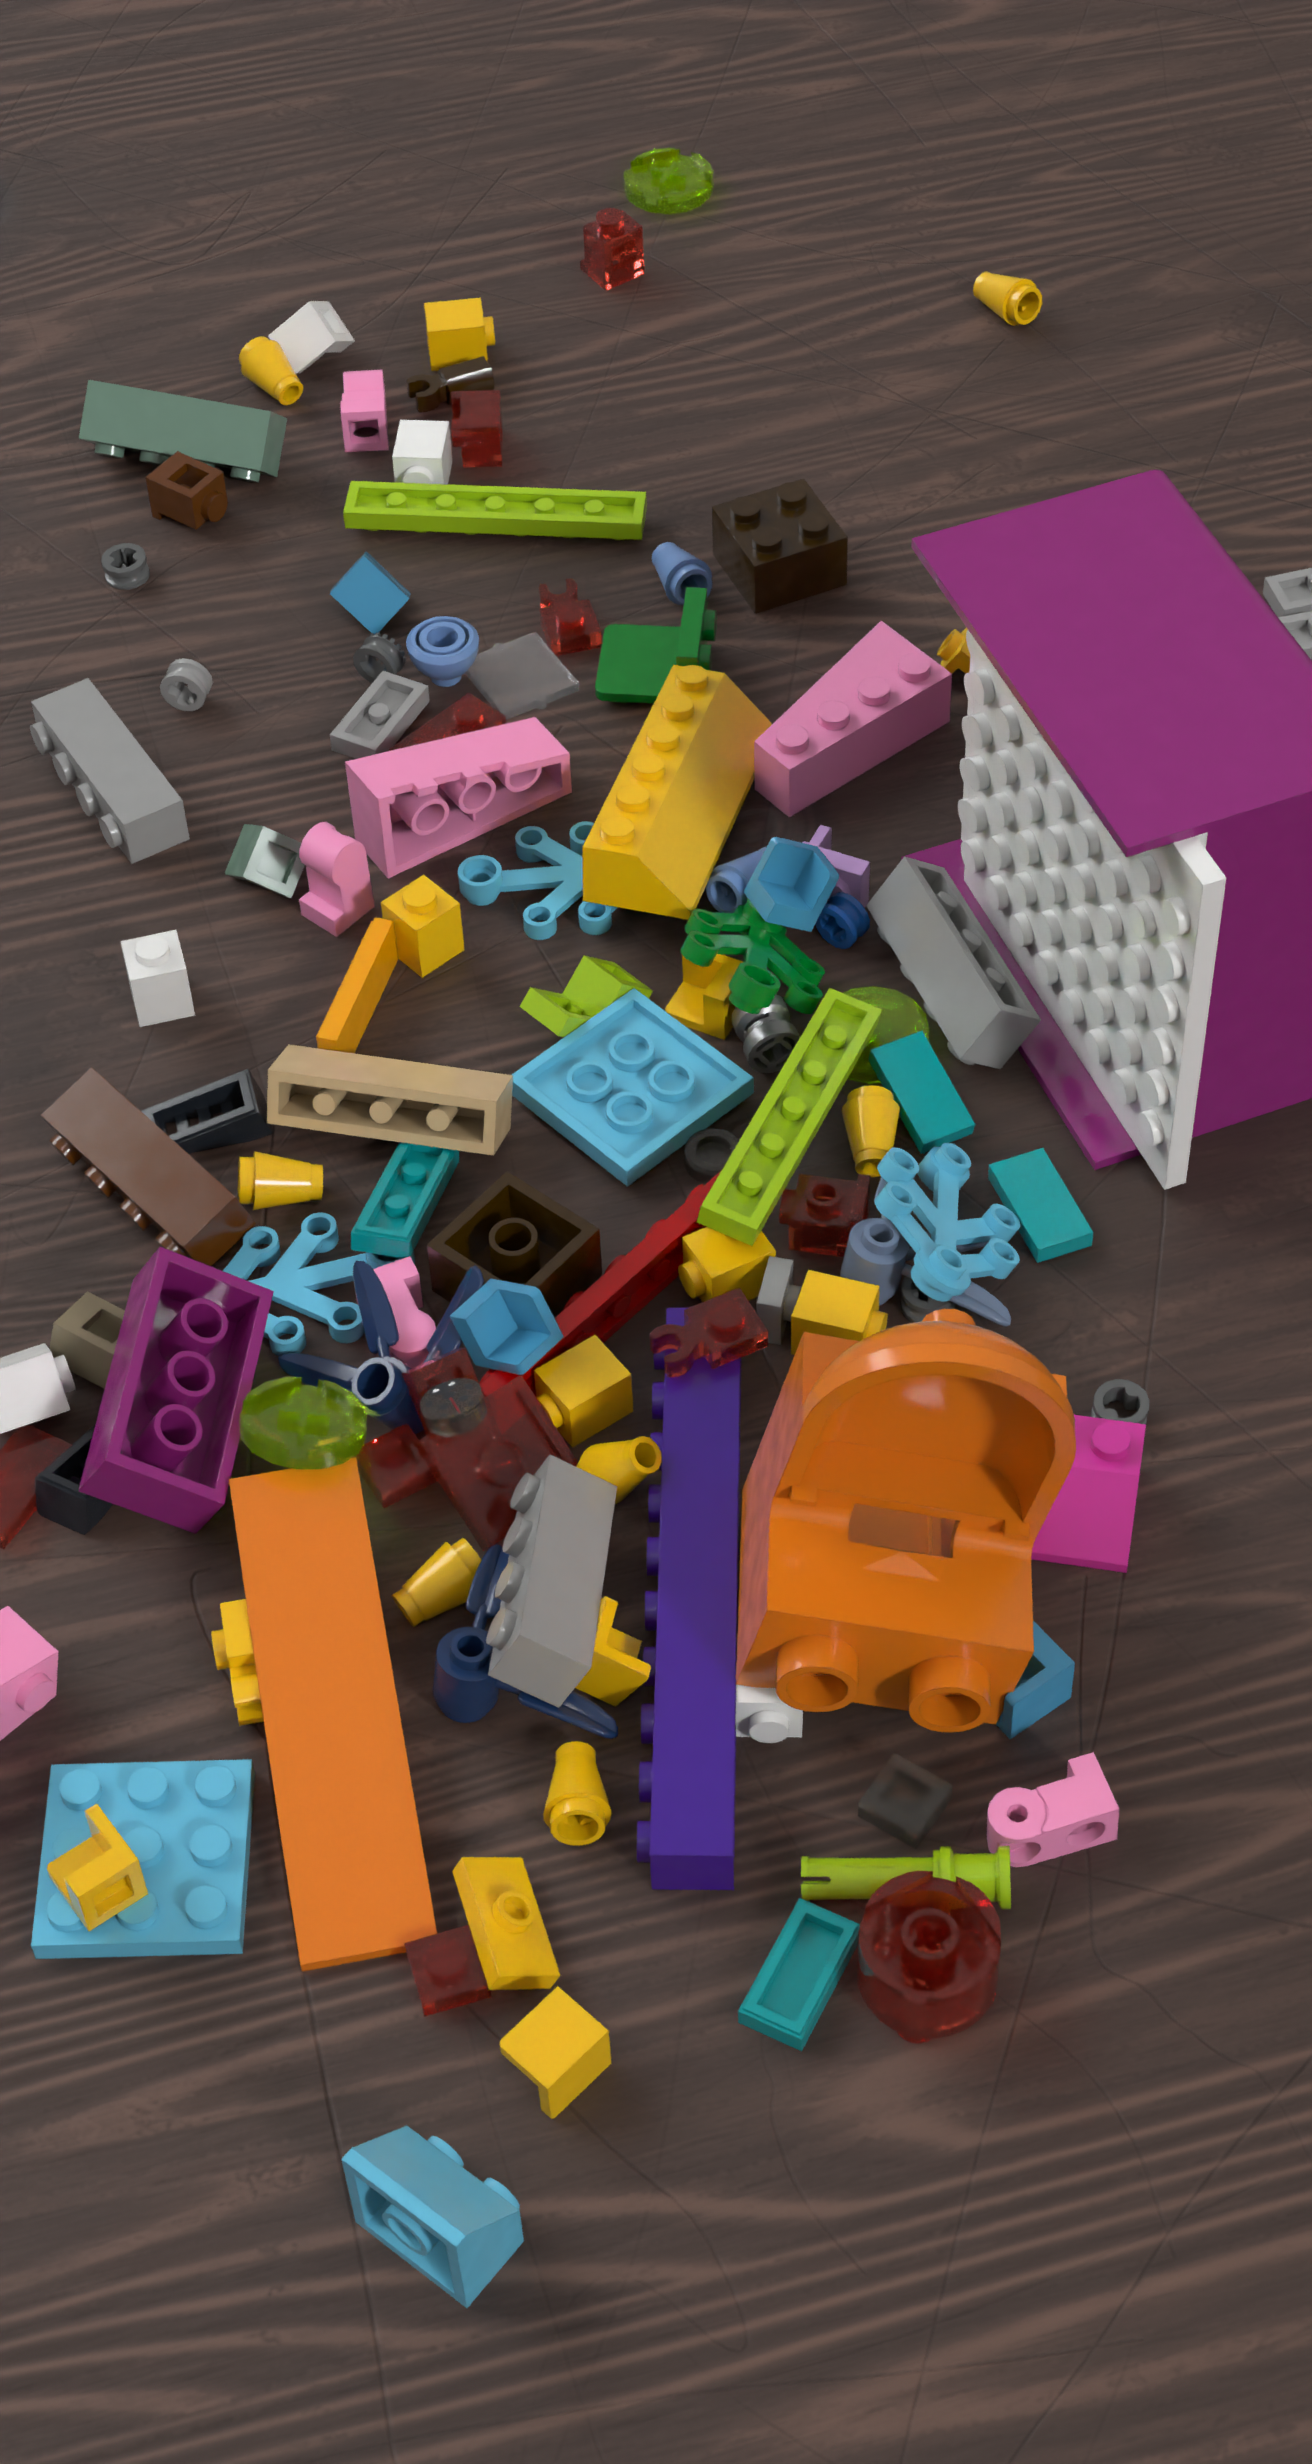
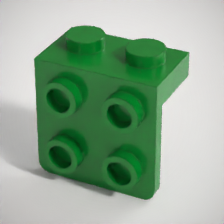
[595,587,717,703]

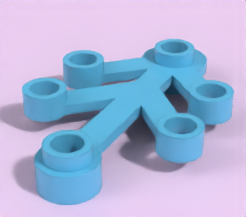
[458,821,618,940]
[875,1143,1020,1302]
[223,1212,415,1357]

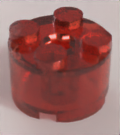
[857,1871,1001,2044]

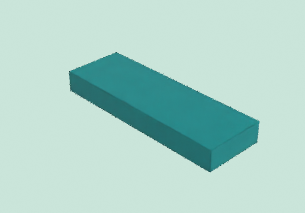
[351,1142,459,1258]

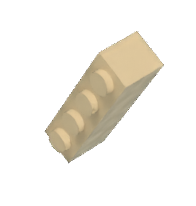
[267,1044,513,1156]

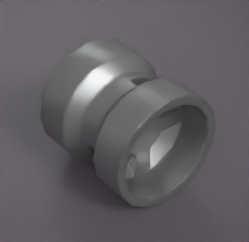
[732,994,800,1073]

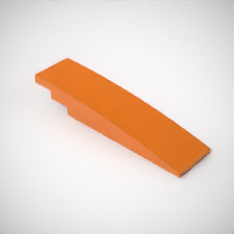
[229,1457,439,1972]

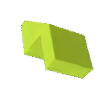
[520,955,653,1037]

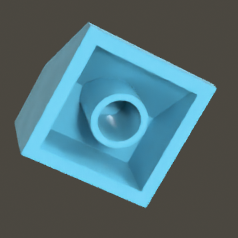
[341,2126,524,2308]

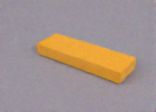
[316,917,398,1053]

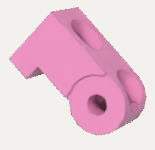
[340,369,389,452]
[299,822,375,937]
[356,1256,440,1377]
[987,1752,1119,1867]

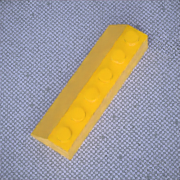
[582,665,772,920]

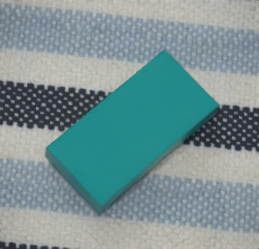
[868,1030,975,1154]
[988,1148,1093,1263]
[738,1898,862,2051]

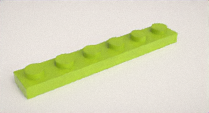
[343,481,647,540]
[697,988,882,1246]

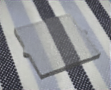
[465,631,579,721]

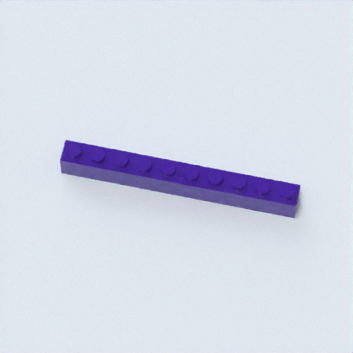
[637,1308,742,1890]

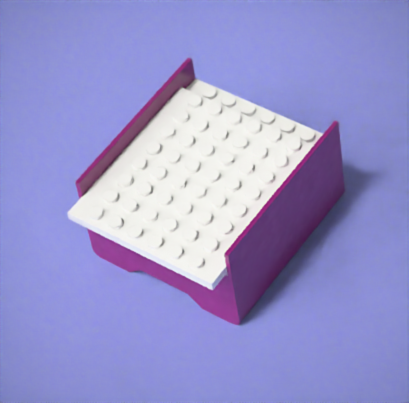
[901,470,1312,1190]

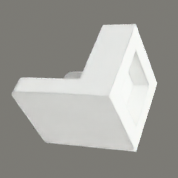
[268,301,355,374]

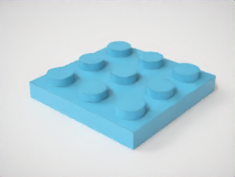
[512,988,754,1187]
[31,1759,255,1959]

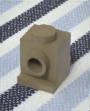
[50,1291,125,1389]

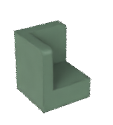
[225,824,305,898]

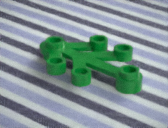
[680,899,825,1014]

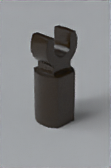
[406,356,494,413]

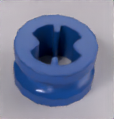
[815,892,870,949]

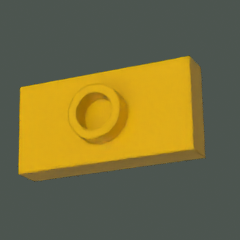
[452,1857,560,1990]

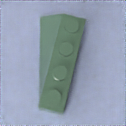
[79,380,287,483]

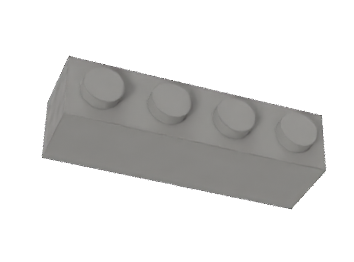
[30,678,190,864]
[866,856,1041,1069]
[486,1454,617,1708]

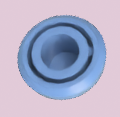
[406,616,479,687]

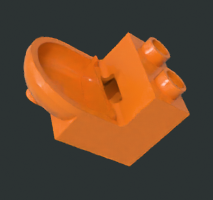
[736,1309,1076,1733]

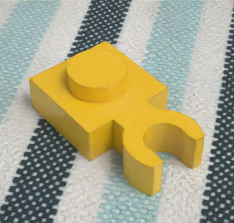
[211,1599,264,1726]

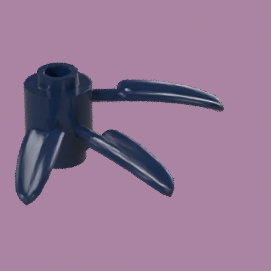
[278,1260,484,1436]
[433,1545,618,1739]

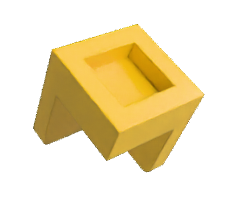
[665,954,743,1040]
[575,1596,651,1707]
[47,1803,148,1932]
[500,1986,612,2119]

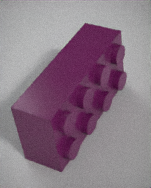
[78,1247,274,1534]

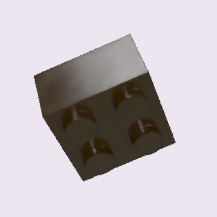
[712,478,848,614]
[427,1171,603,1318]

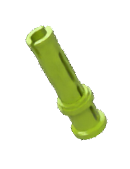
[801,1846,1011,1910]

